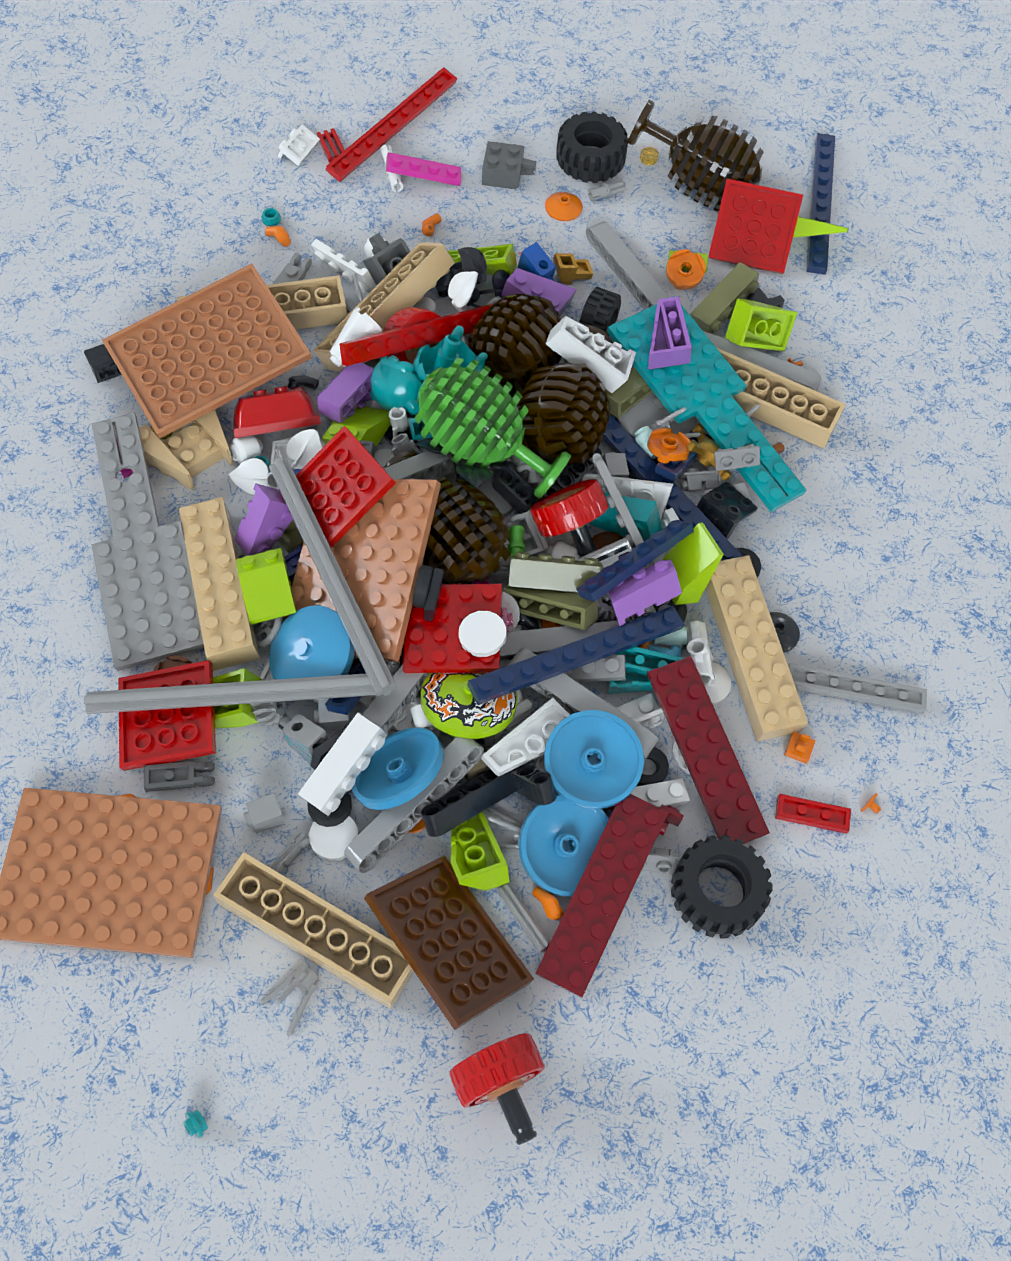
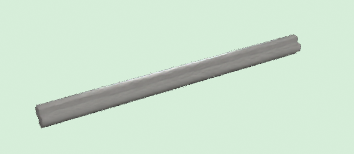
[269,457,397,696]
[84,674,376,714]

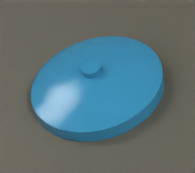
[269,605,355,700]
[544,710,644,809]
[352,728,444,810]
[518,795,609,896]

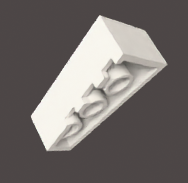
[546,316,636,393]

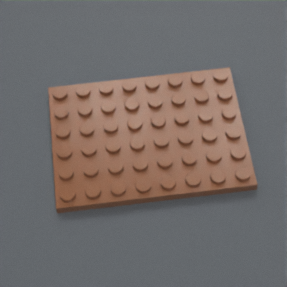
[102,263,312,439]
[282,479,441,662]
[0,788,222,958]

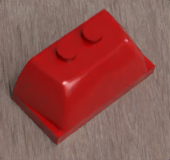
[233,386,321,438]

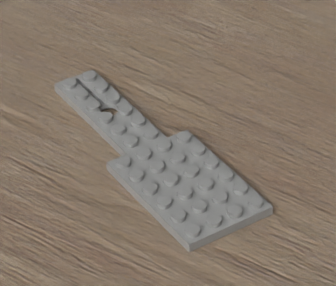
[91,412,204,671]

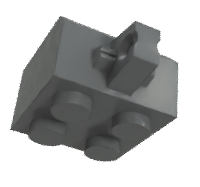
[482,141,536,189]
[363,233,410,285]

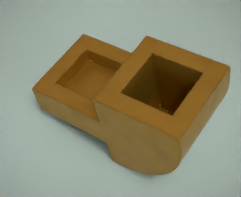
[553,253,594,285]

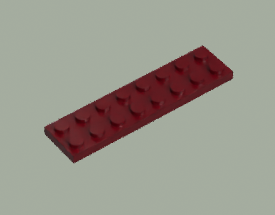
[647,656,770,845]
[535,794,668,998]

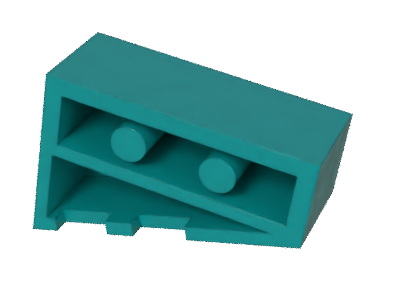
[589,493,662,542]
[607,647,684,694]

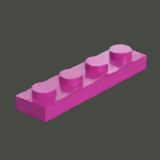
[386,152,461,186]

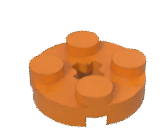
[666,249,706,290]
[647,428,691,463]

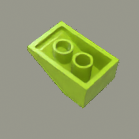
[725,298,798,351]
[322,406,391,446]
[663,523,724,605]
[236,548,296,625]
[213,668,262,728]

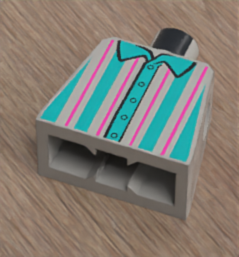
[278,714,328,763]

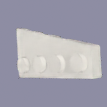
[583,473,673,520]

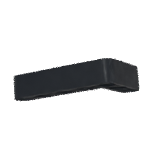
[492,447,602,514]
[421,762,557,837]

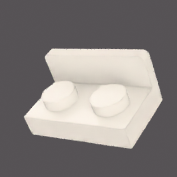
[277,124,320,166]
[617,693,664,728]

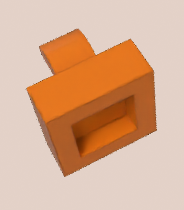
[784,731,816,764]

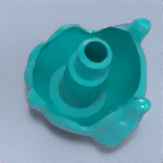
[413,326,488,381]
[370,355,424,416]

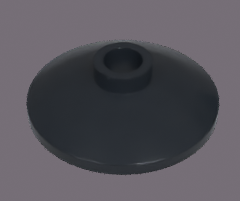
[770,612,800,653]

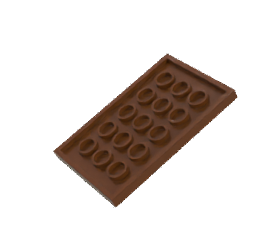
[364,855,534,1030]

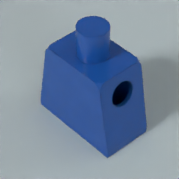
[517,242,556,282]

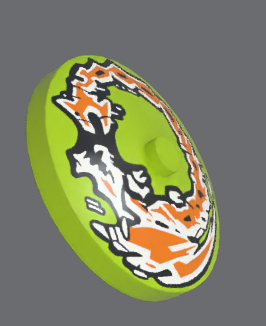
[420,673,518,739]

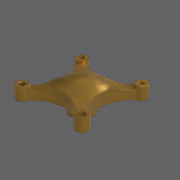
[686,423,732,481]

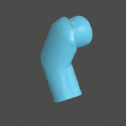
[647,645,682,657]

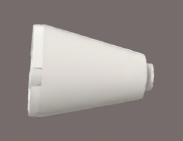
[329,307,382,367]

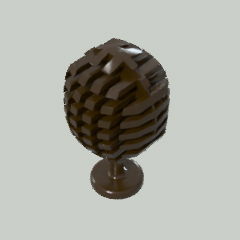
[627,99,764,211]
[468,294,562,394]
[517,325,613,465]
[383,450,511,584]

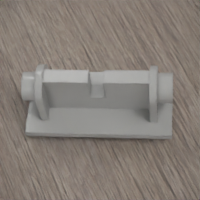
[714,444,760,471]
[679,467,725,491]
[642,847,679,875]

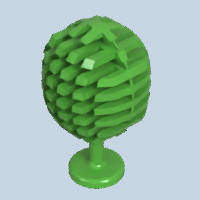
[414,358,571,499]

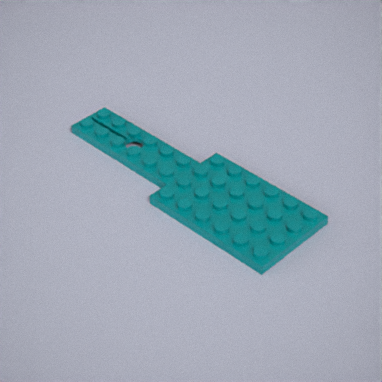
[607,296,807,512]

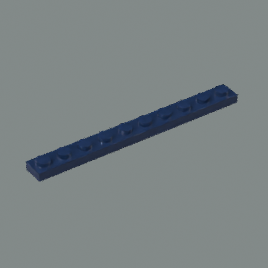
[806,133,835,275]
[603,414,743,561]
[467,606,685,705]

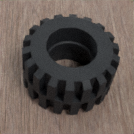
[579,286,621,335]

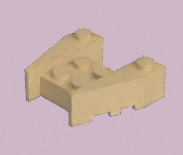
[139,410,233,490]

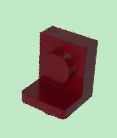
[658,804,684,836]

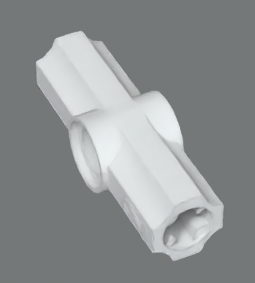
[686,620,715,686]

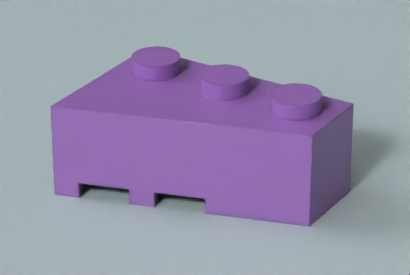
[502,268,577,316]
[648,296,692,370]
[317,363,374,423]
[234,483,293,556]
[608,559,682,626]

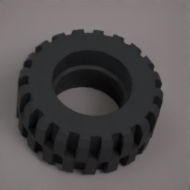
[556,111,629,183]
[671,835,773,939]

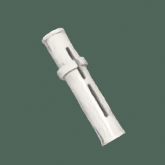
[380,145,403,192]

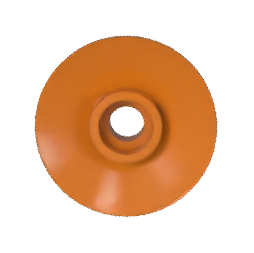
[545,192,583,221]

